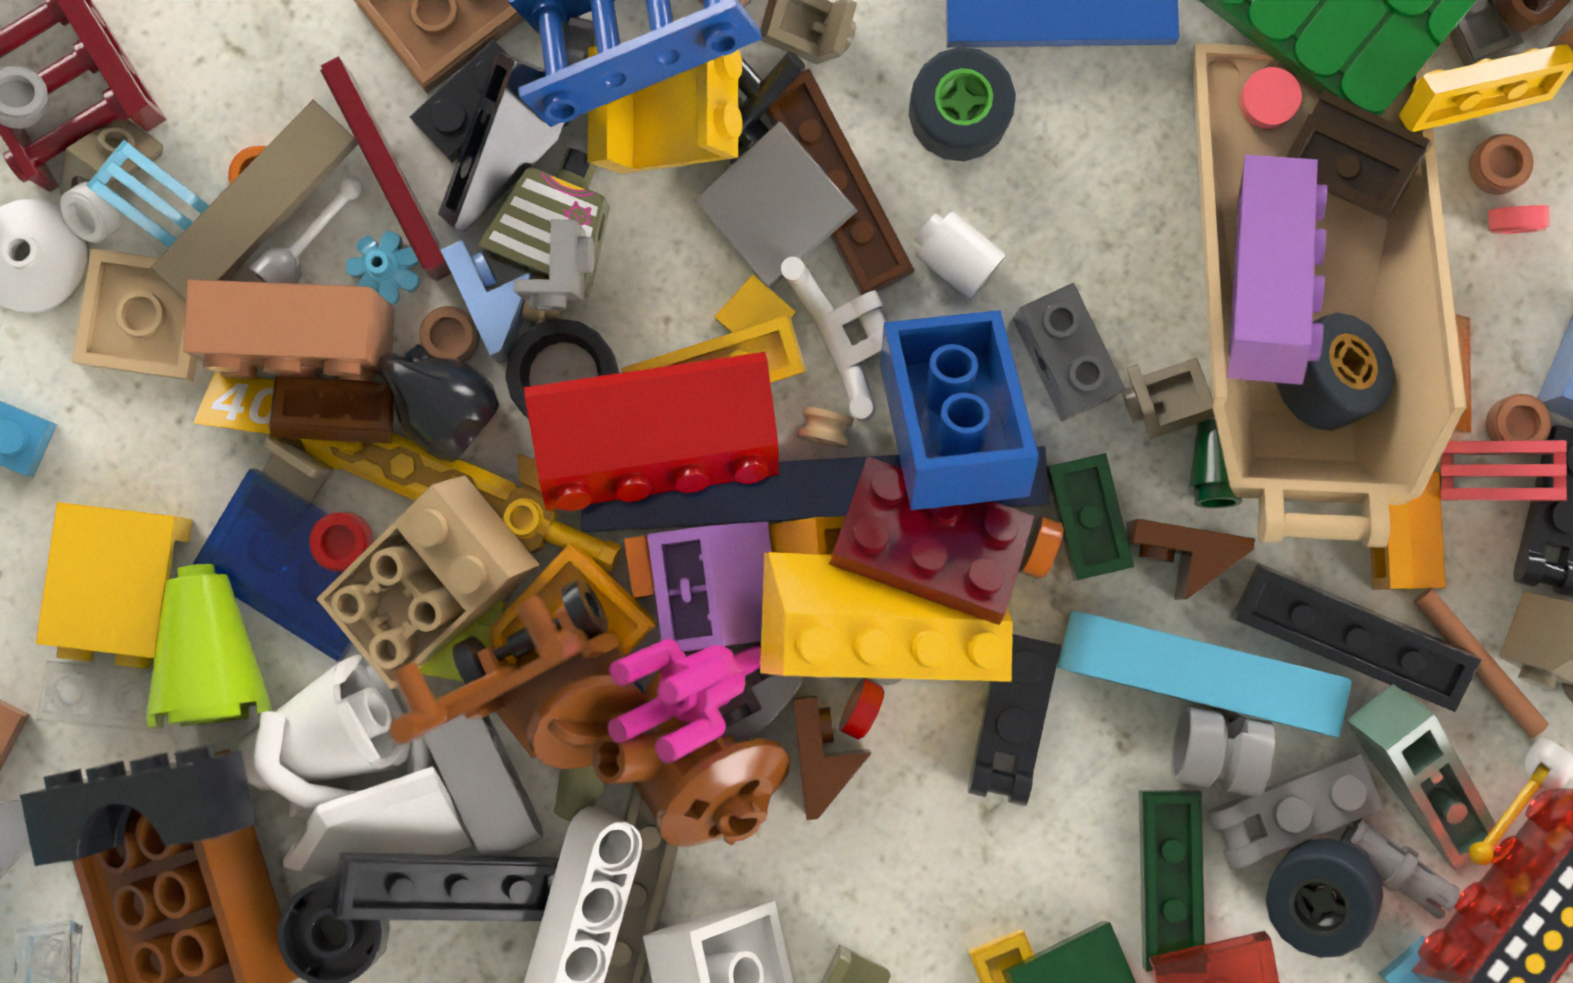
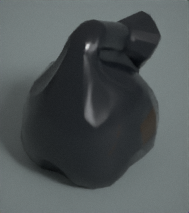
[378,344,499,462]

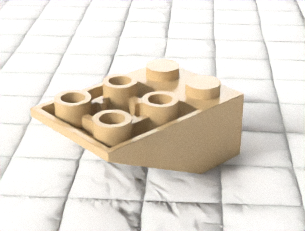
[317,475,540,690]

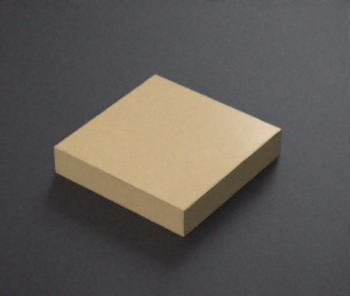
[72,248,197,381]

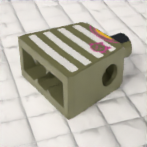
[479,148,609,298]

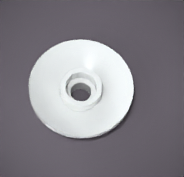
[0,199,89,313]

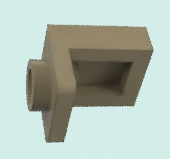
[760,0,857,64]
[1122,357,1215,439]

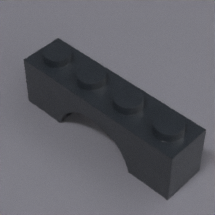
[20,744,257,866]

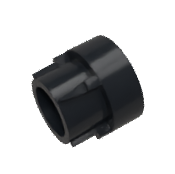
[277,876,390,983]

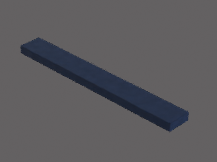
[581,446,1049,533]

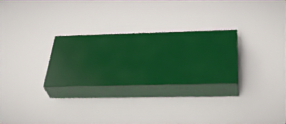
[1139,790,1206,972]

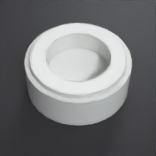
[60,182,121,243]

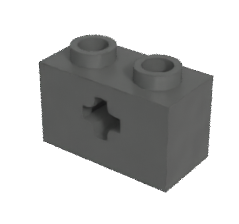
[1012,282,1125,422]

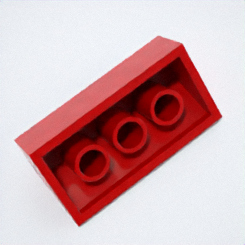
[524,351,779,511]

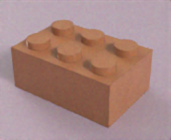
[183,279,395,382]

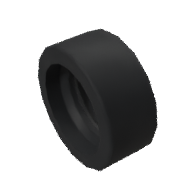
[505,318,619,419]

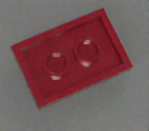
[829,456,1034,625]

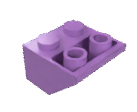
[648,521,772,652]

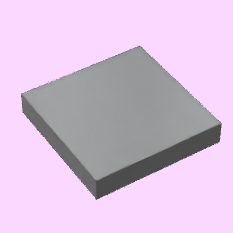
[694,121,858,288]

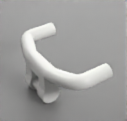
[781,257,886,422]
[254,712,433,821]

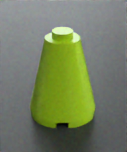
[146,564,272,729]

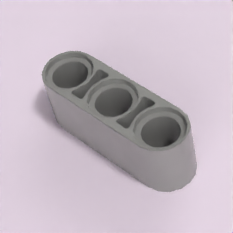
[423,684,543,856]

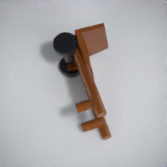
[390,578,624,759]

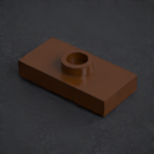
[269,376,395,444]

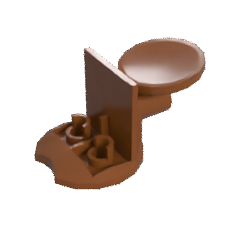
[527,671,790,847]

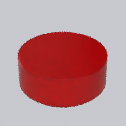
[309,512,374,572]
[838,678,885,740]

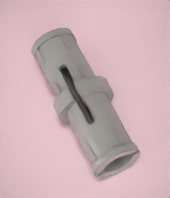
[1340,819,1461,920]

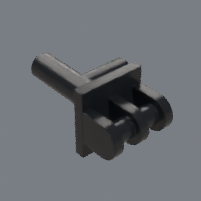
[729,51,805,165]

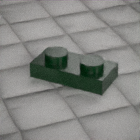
[1047,453,1134,581]

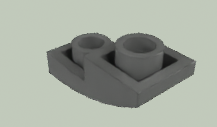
[721,669,805,743]

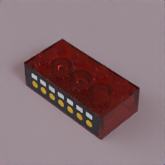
[1412,788,1573,983]

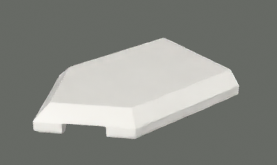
[283,767,474,877]

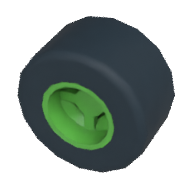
[908,47,1016,161]

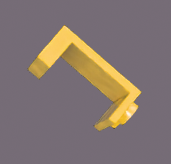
[587,46,742,174]
[36,502,193,668]

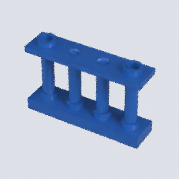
[508,0,762,127]

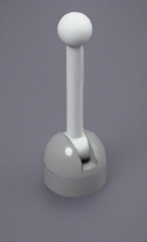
[248,177,362,284]

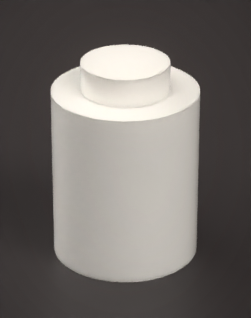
[914,211,1007,300]

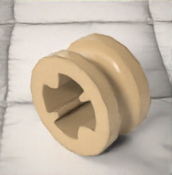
[797,407,854,448]

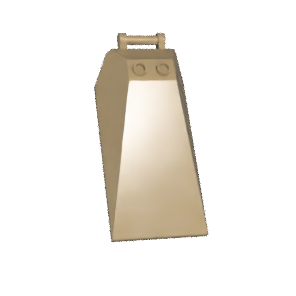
[1192,43,1466,548]

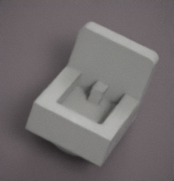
[514,219,594,311]

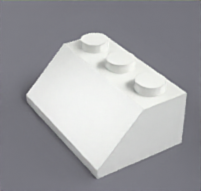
[643,901,794,983]

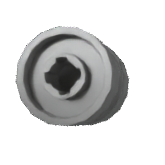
[1171,706,1275,798]

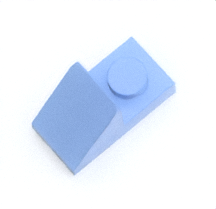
[441,240,533,364]

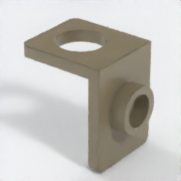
[60,118,163,196]
[244,437,334,532]

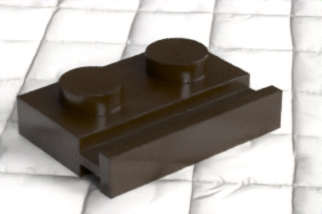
[1286,90,1432,221]

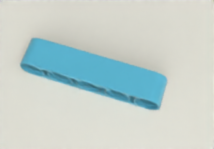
[1057,610,1353,738]

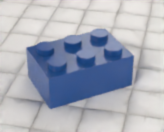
[880,310,1039,510]

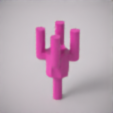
[608,639,761,763]

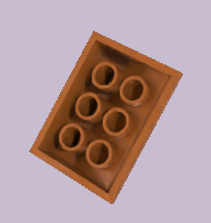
[72,749,300,983]

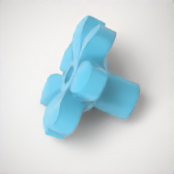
[346,231,421,305]

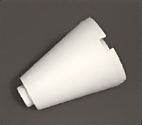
[238,654,410,791]

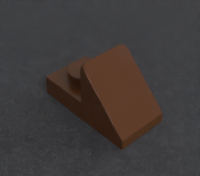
[1126,519,1255,600]
[793,695,871,820]

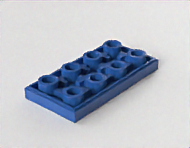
[945,0,1179,48]

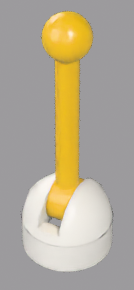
[1469,737,1573,866]

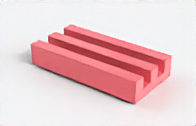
[1441,440,1567,501]

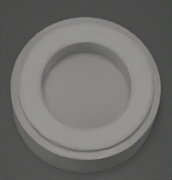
[0,66,49,129]

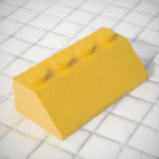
[760,552,1013,682]

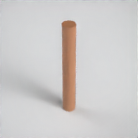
[1413,588,1549,738]

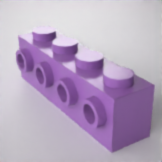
[1227,154,1327,385]

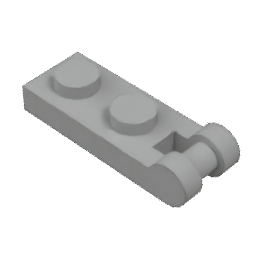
[1207,752,1384,869]

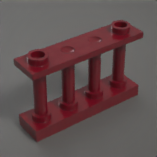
[0,0,167,192]

